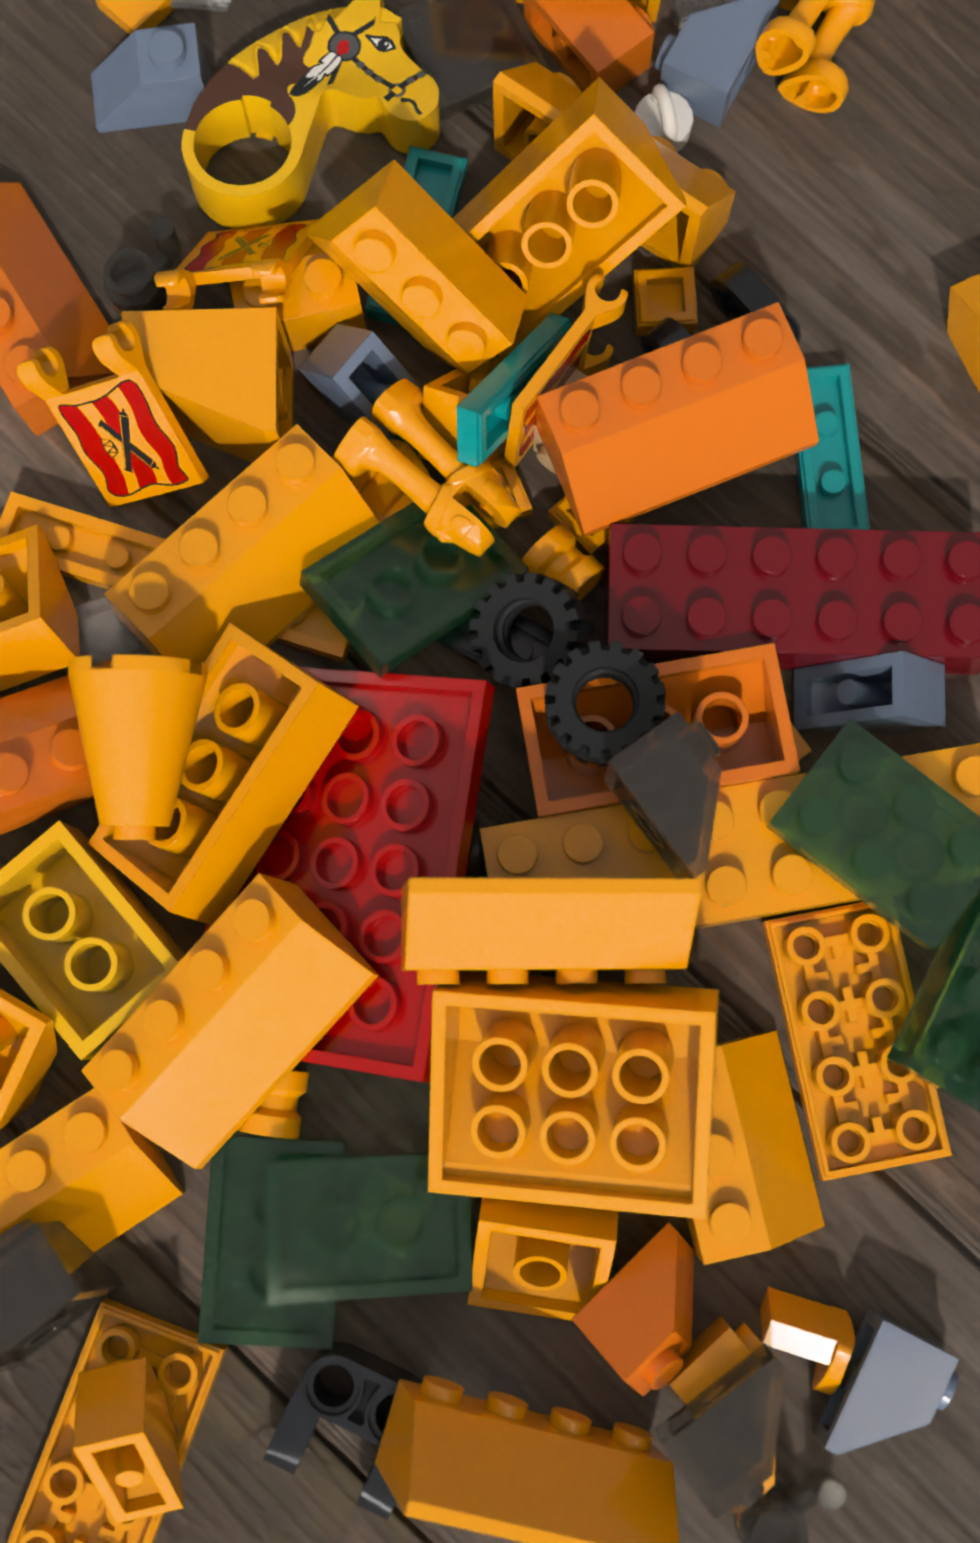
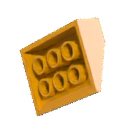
[428,971,719,1219]

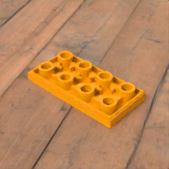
[762,896,952,1181]
[7,1298,228,1543]

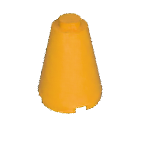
[68,655,208,840]

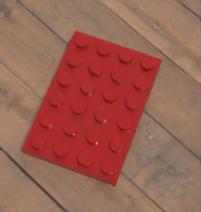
[204,667,495,1083]

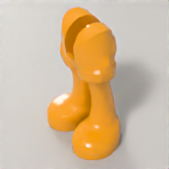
[755,0,875,113]
[333,378,521,557]

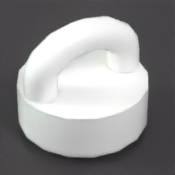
[635,84,693,152]

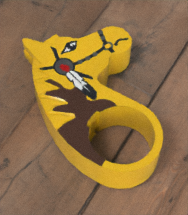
[181,0,441,229]

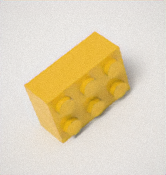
[0,820,185,1060]

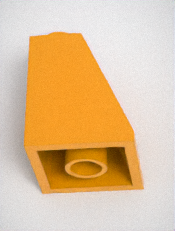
[122,307,294,463]

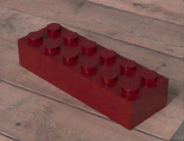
[604,524,980,675]

